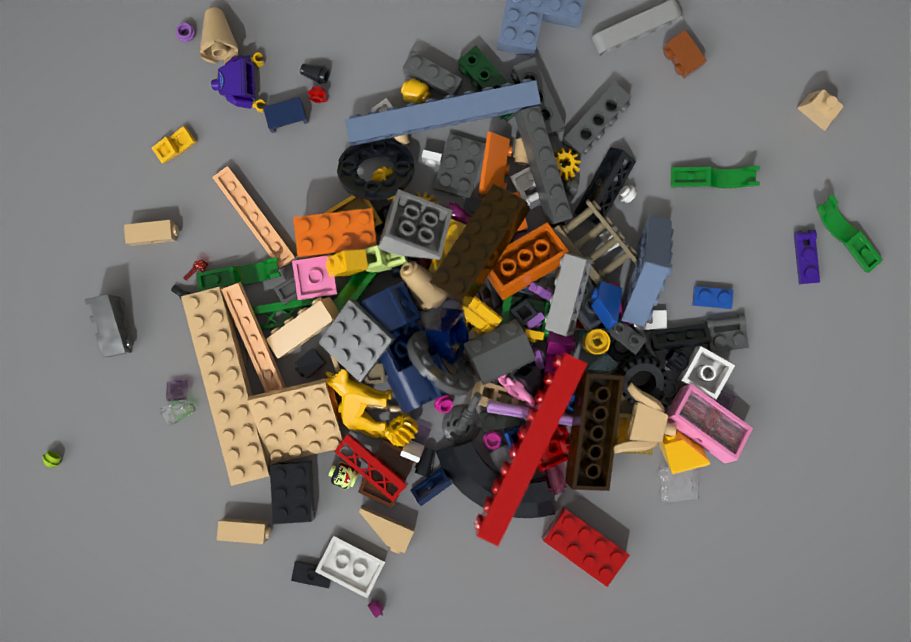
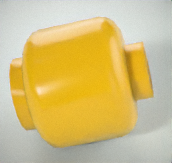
[401,78,431,105]

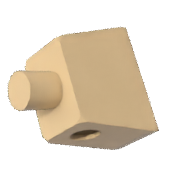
[797,89,844,131]

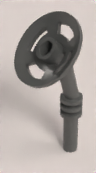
[442,392,482,444]

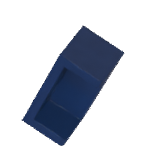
[263,97,308,133]

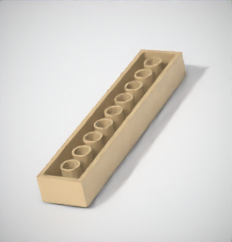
[181,287,270,486]

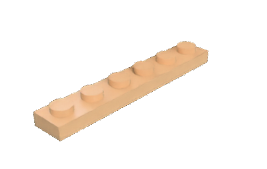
[212,166,296,269]
[221,282,286,392]

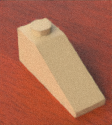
[470,381,535,408]
[359,506,415,554]

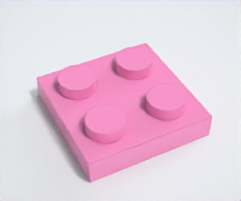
[292,255,337,300]

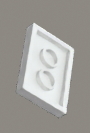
[315,536,385,598]

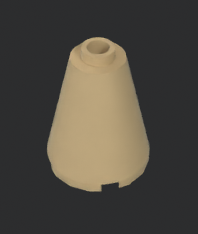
[199,7,238,63]
[400,261,447,312]

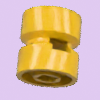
[581,329,610,355]

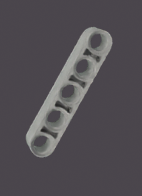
[591,0,683,56]

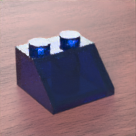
[425,308,469,364]

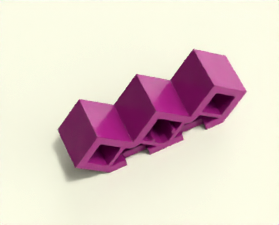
[542,331,576,378]

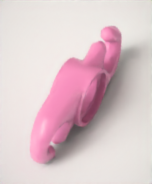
[498,375,535,407]

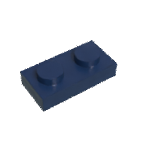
[410,467,452,506]

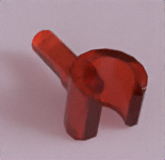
[183,260,208,281]

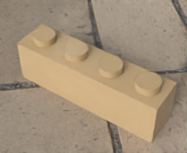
[266,297,340,359]

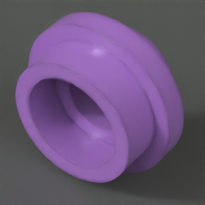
[176,23,195,42]

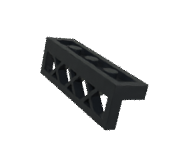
[574,147,636,226]

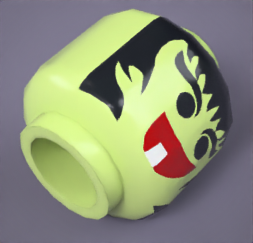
[328,461,359,490]

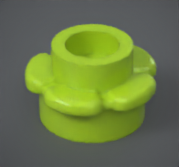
[42,451,61,468]

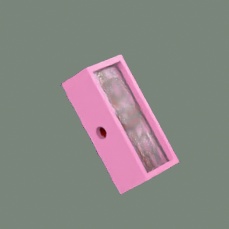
[666,384,753,463]

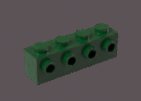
[458,46,518,122]

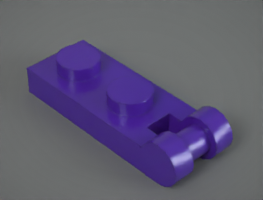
[794,230,820,285]

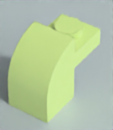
[365,245,408,272]

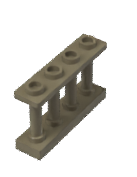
[552,199,638,285]

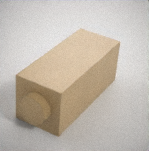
[124,220,179,246]
[217,518,271,544]

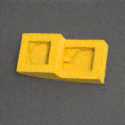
[152,126,197,164]

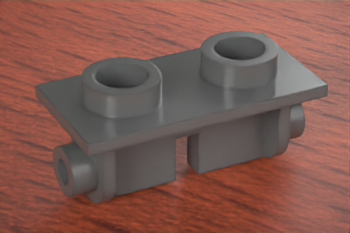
[605,318,646,355]

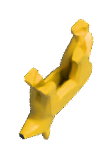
[321,367,392,439]

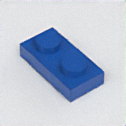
[692,286,734,309]

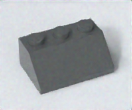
[464,319,536,385]

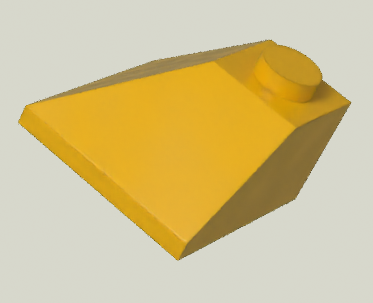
[659,429,710,474]

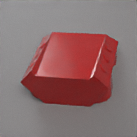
[538,424,570,471]

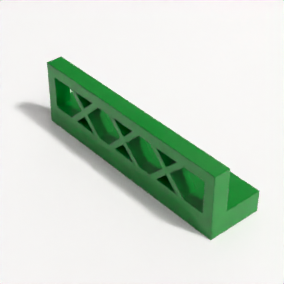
[334,270,380,312]
[252,296,325,330]

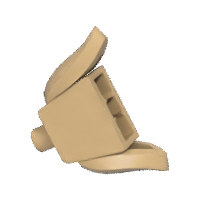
[614,382,677,454]

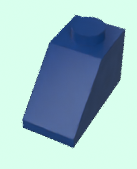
[590,281,622,330]

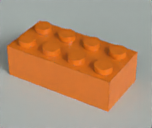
[293,208,377,257]
[487,222,569,300]

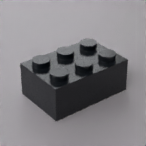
[270,461,315,524]

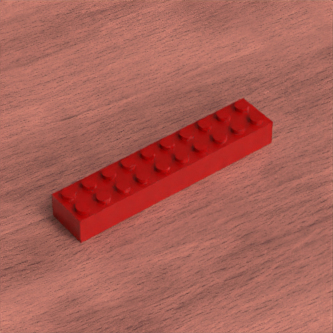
[474,351,587,547]

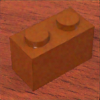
[663,30,707,79]

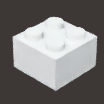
[677,346,735,399]

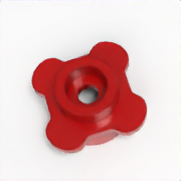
[308,86,328,103]

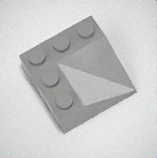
[378,189,453,259]

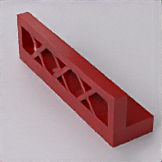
[334,433,408,502]

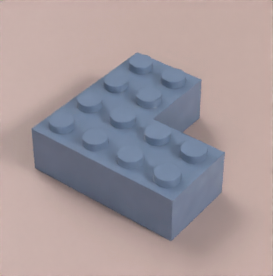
[497,0,585,57]
[621,215,674,327]

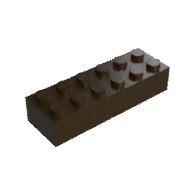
[429,184,530,308]
[565,369,624,491]

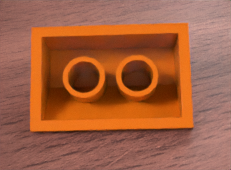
[478,131,513,196]

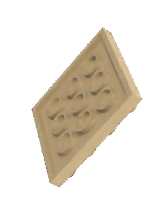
[247,379,345,465]

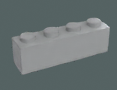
[545,253,593,336]

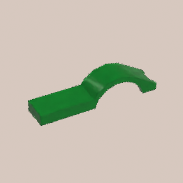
[671,166,760,189]
[816,194,883,273]
[196,257,281,292]

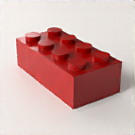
[541,506,630,587]

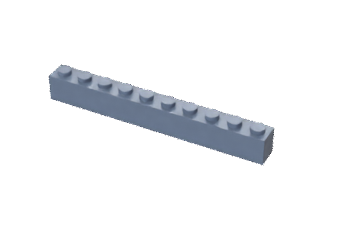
[345,79,541,146]

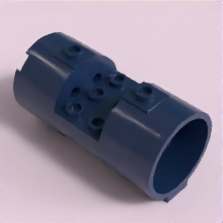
[359,282,449,414]

